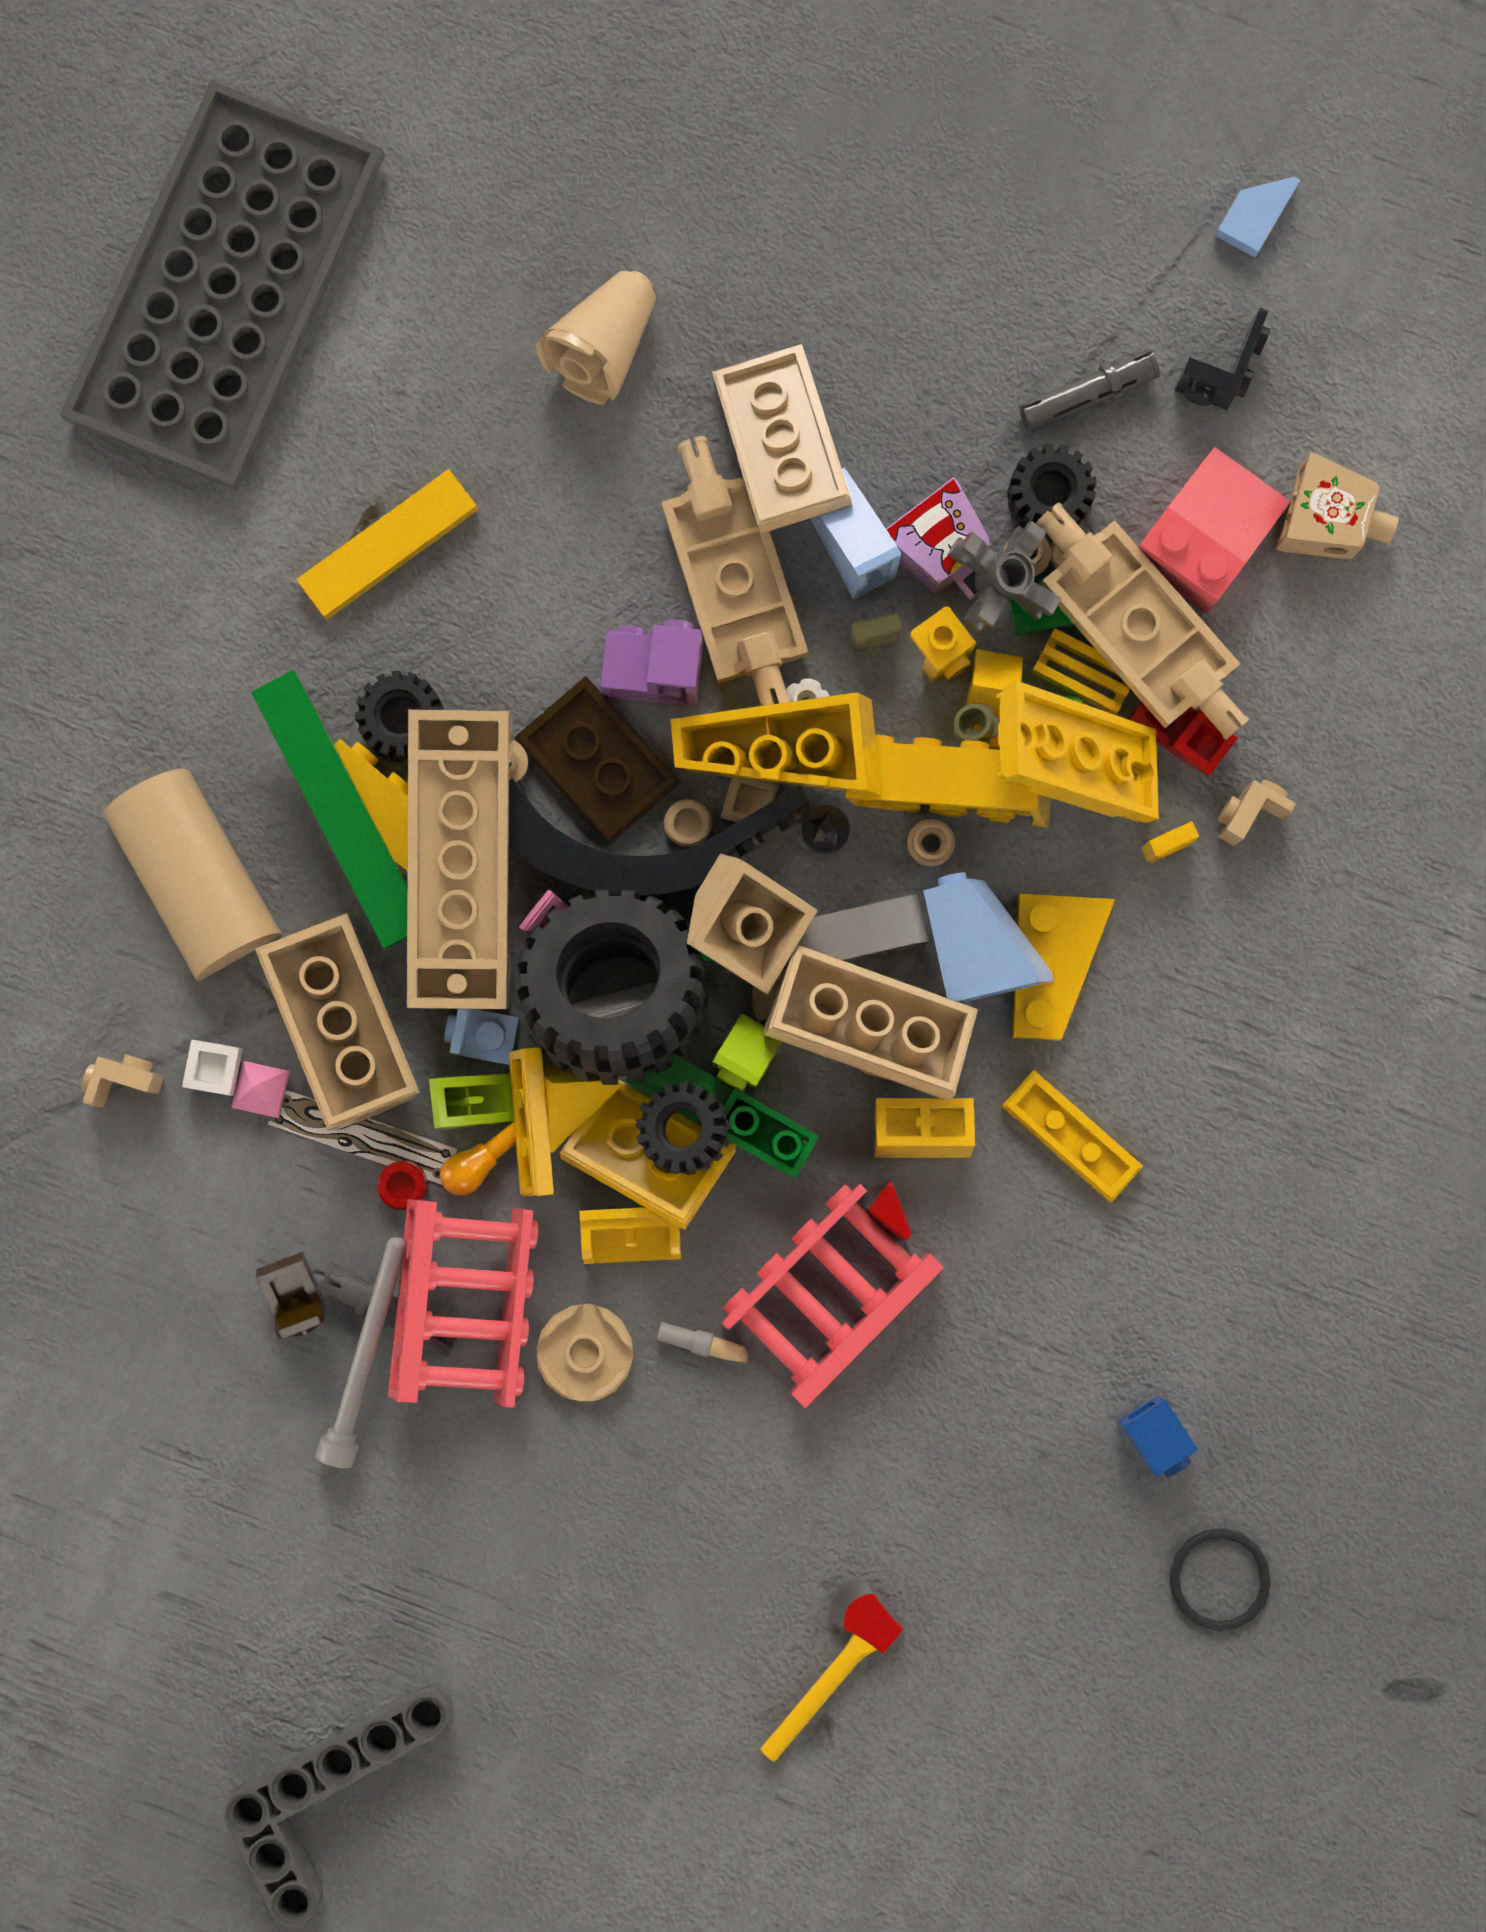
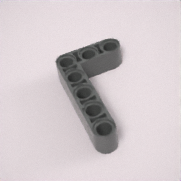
[224,1684,454,1929]

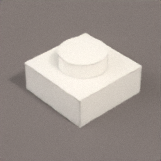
[182,1039,243,1096]

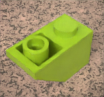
[713,1014,782,1092]

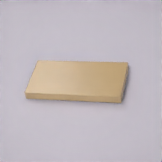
[712,344,852,534]

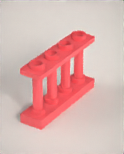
[722,1184,944,1408]
[388,1199,538,1408]

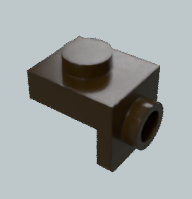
[256,1252,325,1339]

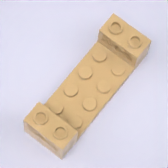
[407,710,513,1009]

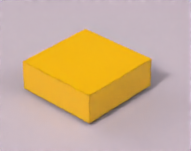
[1141,821,1199,864]

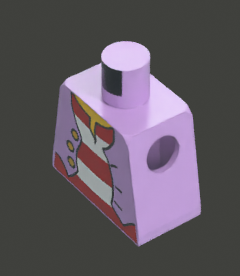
[886,477,992,601]

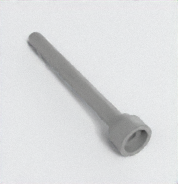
[315,1237,406,1468]

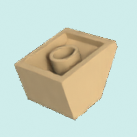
[687,854,818,994]

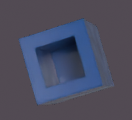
[1117,1395,1198,1477]

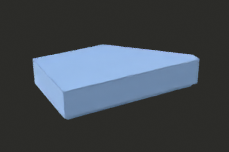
[1215,177,1300,258]

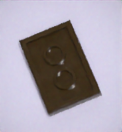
[514,676,680,845]

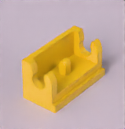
[874,1098,975,1158]
[579,1207,681,1264]

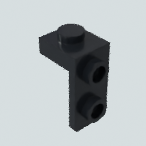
[1175,307,1271,410]

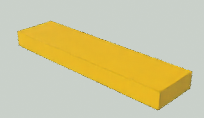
[296,469,478,620]

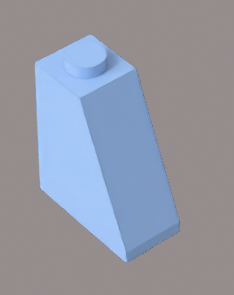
[810,467,901,600]
[923,872,1054,1003]

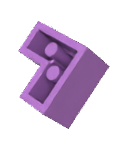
[600,620,703,707]

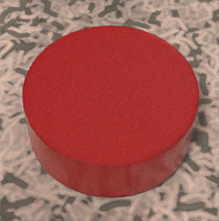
[377,1160,428,1210]

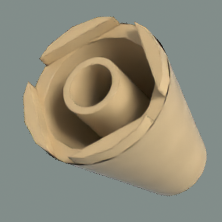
[536,271,656,404]

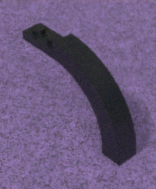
[509,778,810,900]

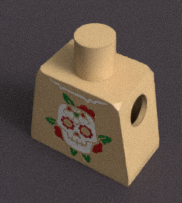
[1276,452,1399,559]

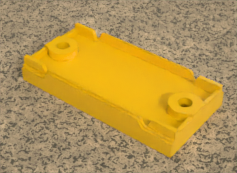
[996,680,1159,823]

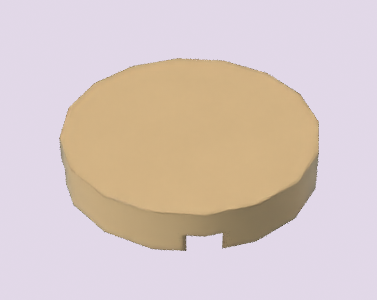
[537,1303,634,1402]

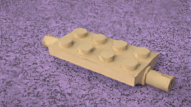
[661,436,808,706]
[1036,502,1249,740]

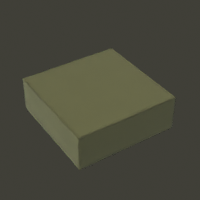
[849,612,902,652]

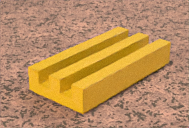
[1031,628,1130,715]

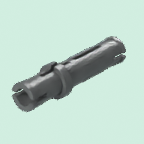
[1018,349,1160,433]
[317,1262,457,1357]

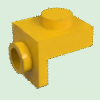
[910,607,976,683]

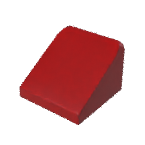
[866,1181,912,1241]

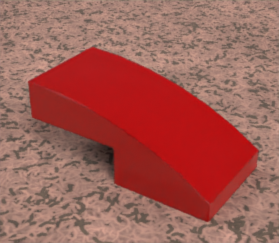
[1127,701,1238,776]

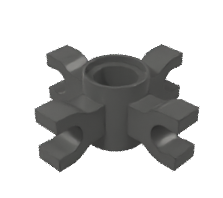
[947,521,1061,632]

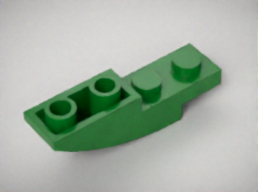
[624,1054,819,1178]

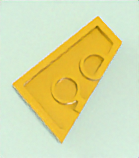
[1011,894,1115,1041]

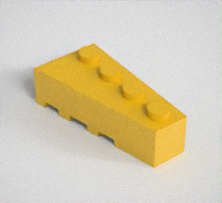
[670,692,881,795]
[845,734,1052,828]

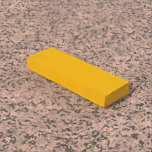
[508,1047,554,1196]
[1001,1070,1143,1203]

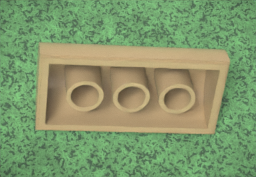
[103,769,282,982]
[255,913,420,1130]
[763,944,978,1101]

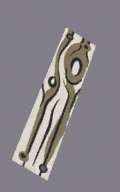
[268,1090,457,1185]

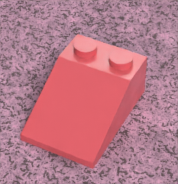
[1139,447,1291,614]

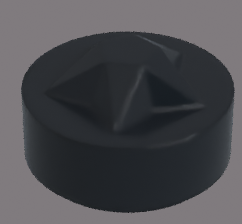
[802,805,850,855]

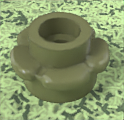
[954,704,1000,744]

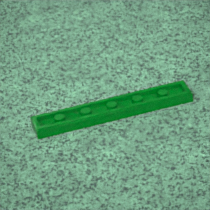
[251,669,408,950]

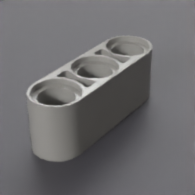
[798,895,930,962]

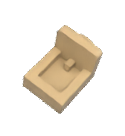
[1217,780,1296,846]
[81,1054,165,1107]

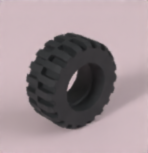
[516,889,709,1085]

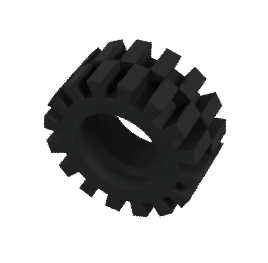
[1007,443,1097,537]
[355,670,444,762]
[636,1082,731,1175]

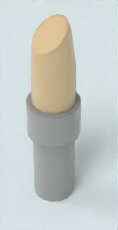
[656,1322,748,1363]

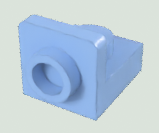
[444,1008,520,1065]

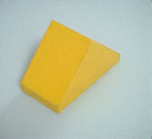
[966,649,1023,750]
[543,1064,622,1153]

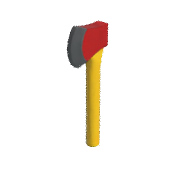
[760,1578,904,1762]

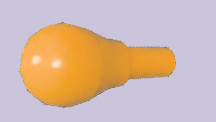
[440,1122,516,1196]

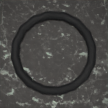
[1170,1528,1271,1631]

